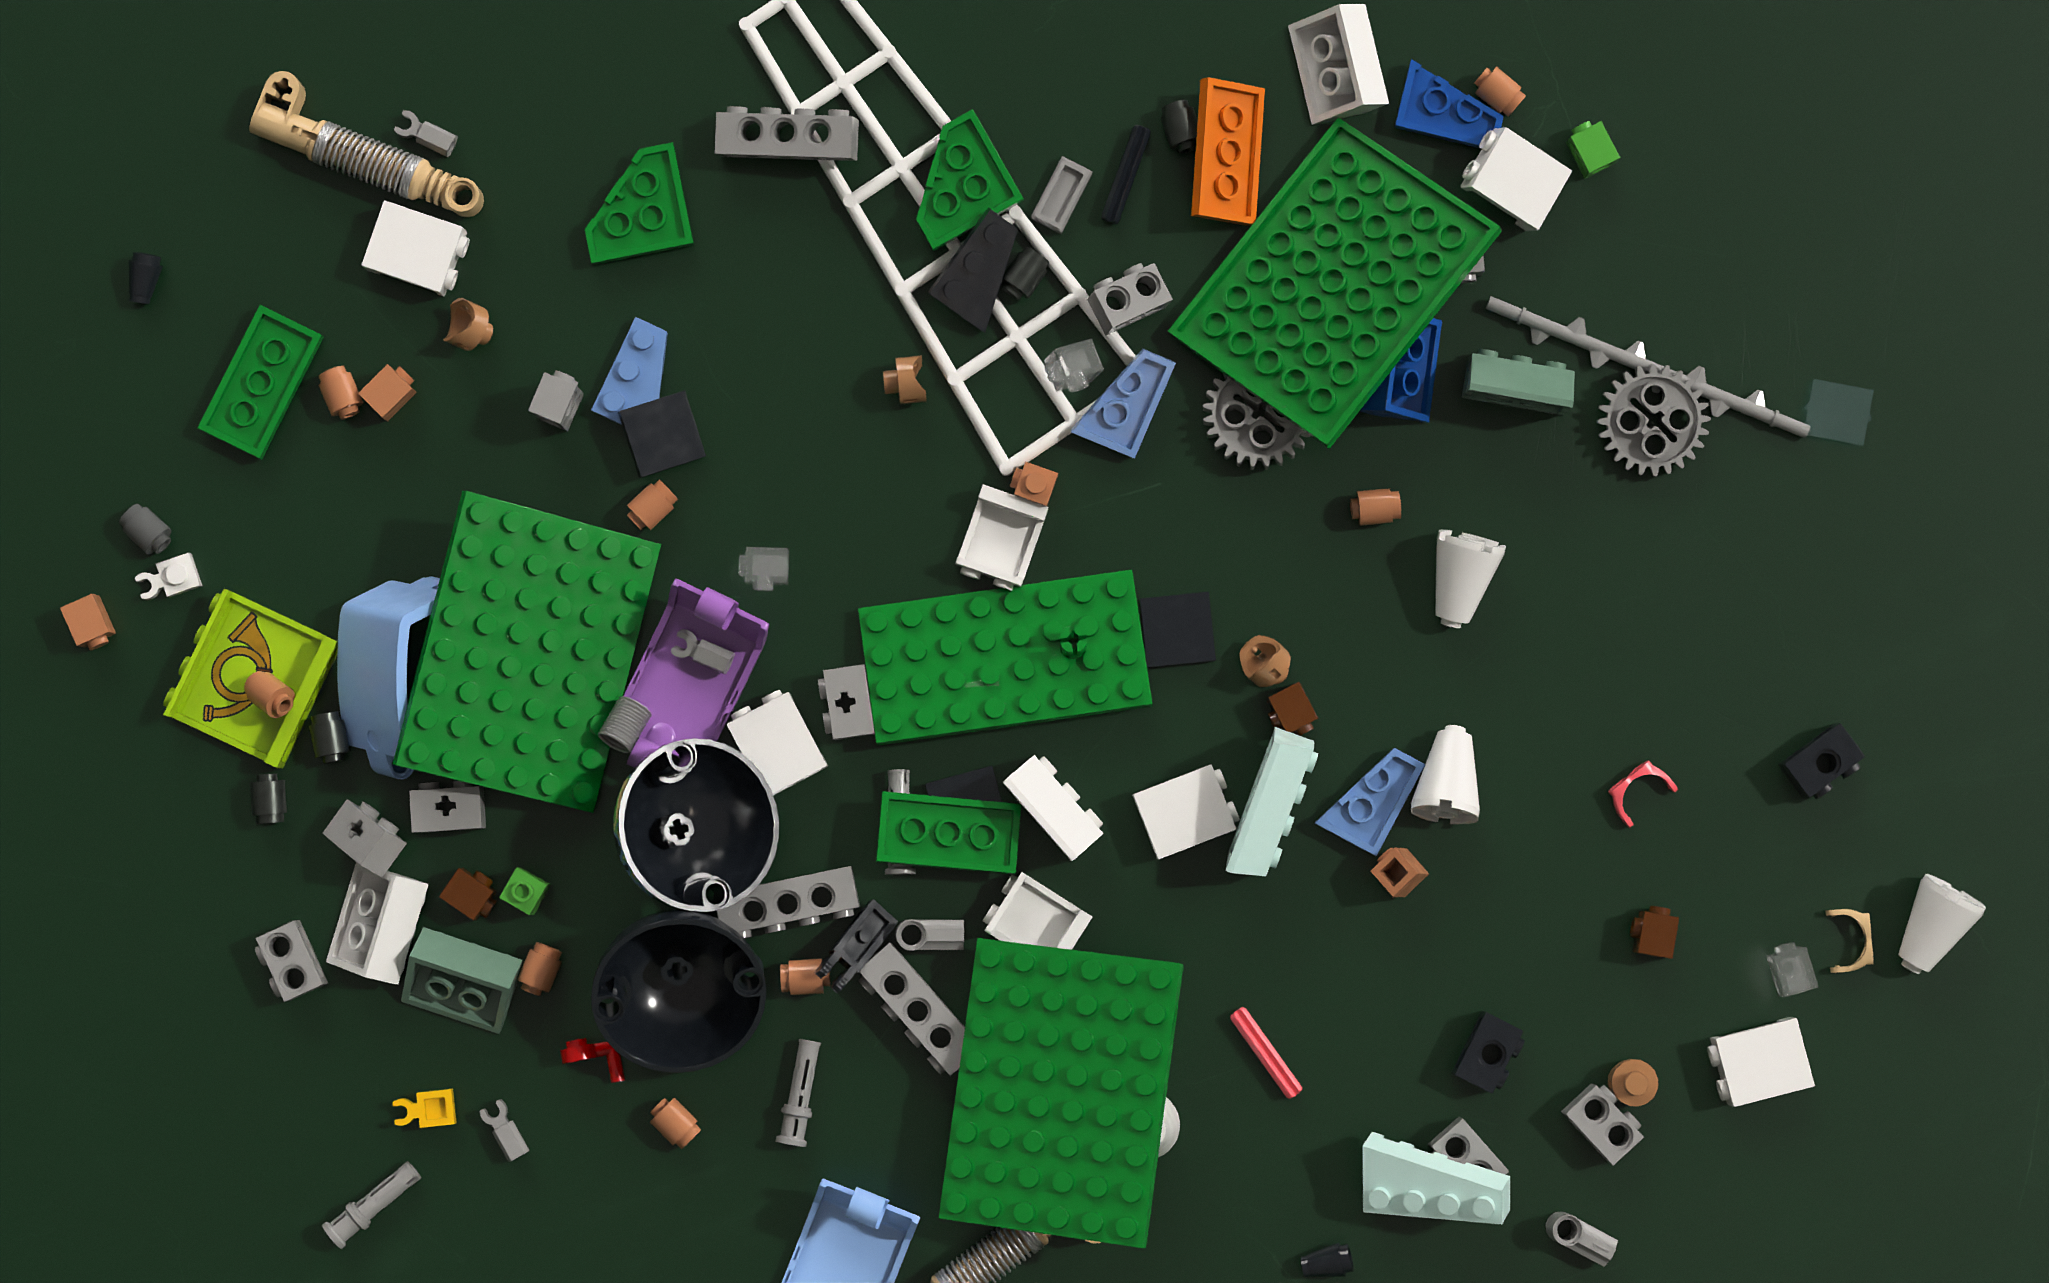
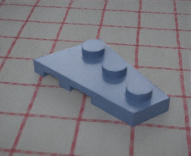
[591,317,668,425]
[1070,348,1176,459]
[1314,748,1425,856]

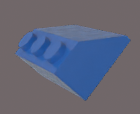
[1360,318,1442,422]

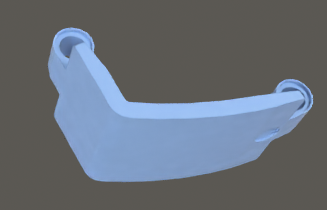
[337,576,440,780]
[782,1179,920,1283]

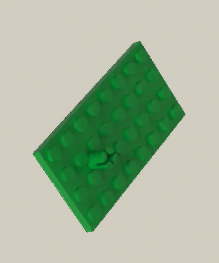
[858,570,1152,746]

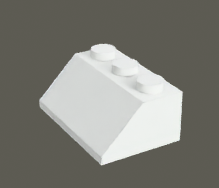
[1288,4,1389,125]
[1003,755,1103,861]
[326,862,429,985]

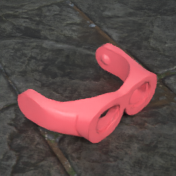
[1608,760,1678,828]

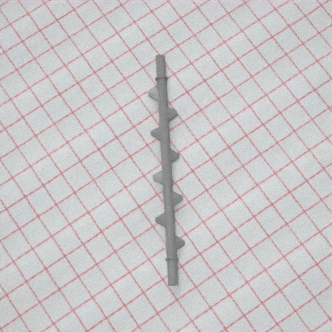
[1485,296,1811,438]

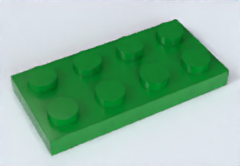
[198,305,324,460]
[876,791,1021,875]

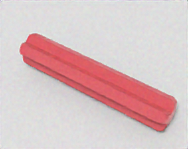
[1230,1007,1302,1099]

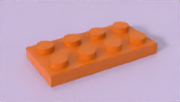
[1191,77,1265,226]

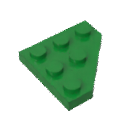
[916,109,1024,251]
[585,142,694,265]

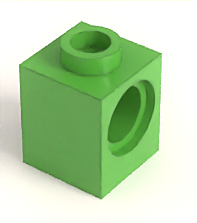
[1566,121,1620,179]
[499,867,552,915]

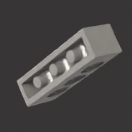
[715,106,859,161]
[717,866,860,938]
[858,942,965,1076]

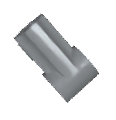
[895,919,964,951]
[1545,1211,1618,1267]

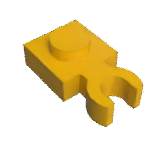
[393,1088,456,1128]

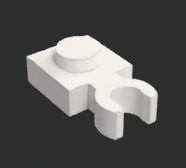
[135,553,202,600]

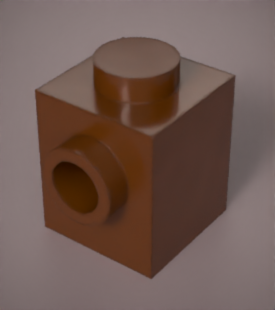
[1266,682,1318,736]
[439,868,498,920]
[1630,905,1679,959]

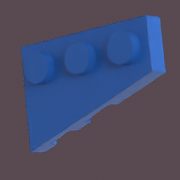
[1394,59,1504,149]

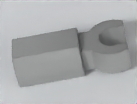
[394,110,458,157]
[671,629,735,674]
[480,1099,530,1162]

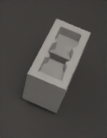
[1087,263,1173,336]
[528,370,584,431]
[255,920,328,1002]
[1561,1083,1644,1166]
[1428,1117,1509,1175]

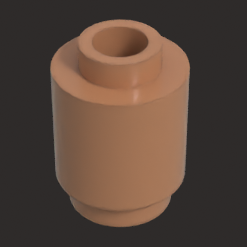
[1474,67,1526,117]
[318,366,364,420]
[627,479,678,530]
[1350,488,1401,526]
[244,671,295,718]
[517,942,562,996]
[780,959,831,995]
[650,1098,701,1150]

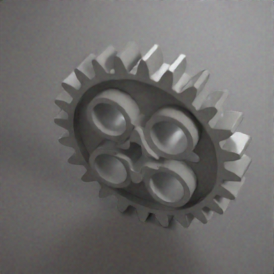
[1596,364,1711,476]
[1203,374,1310,470]

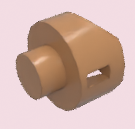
[443,298,493,351]
[883,355,926,405]
[1239,635,1291,687]
[1608,1059,1658,1107]

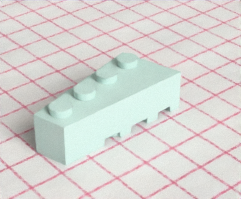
[1363,1132,1510,1225]

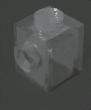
[1044,338,1104,392]
[739,547,789,591]
[1766,942,1818,997]

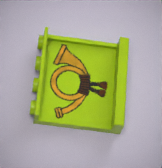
[163,589,338,769]

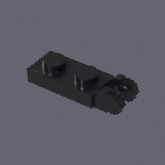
[814,899,898,993]

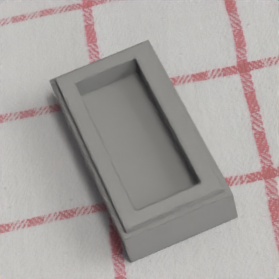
[1031,156,1093,234]

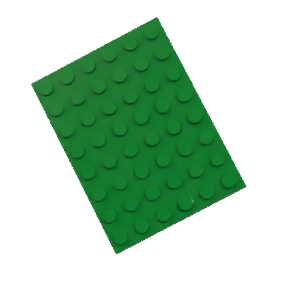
[1168,117,1502,449]
[392,491,661,813]
[939,938,1184,1248]

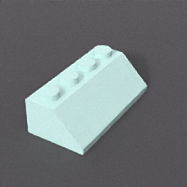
[1225,727,1318,876]

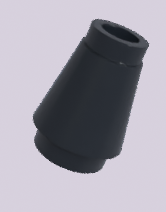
[128,252,163,304]
[1301,1242,1354,1278]

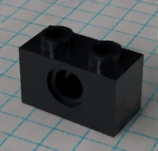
[1778,723,1865,799]
[1451,1011,1525,1094]

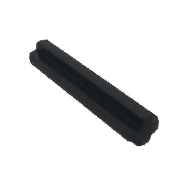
[1101,125,1151,224]

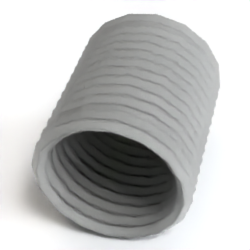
[598,696,652,753]

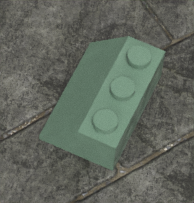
[1461,349,1575,416]
[401,927,522,1034]

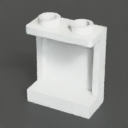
[1461,127,1572,231]
[361,200,470,296]
[955,484,1049,591]
[726,690,828,795]
[1132,764,1240,859]
[983,872,1092,950]
[1707,1017,1815,1107]

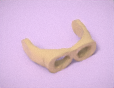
[1825,909,1873,973]

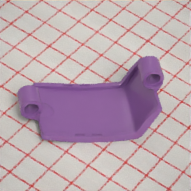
[624,578,769,768]

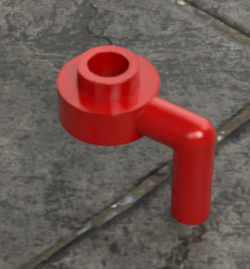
[560,1038,625,1083]

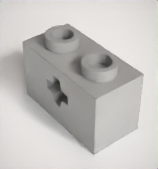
[818,664,875,740]
[409,781,486,833]
[323,799,407,877]

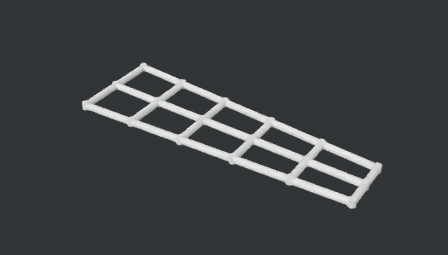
[739,0,1136,476]

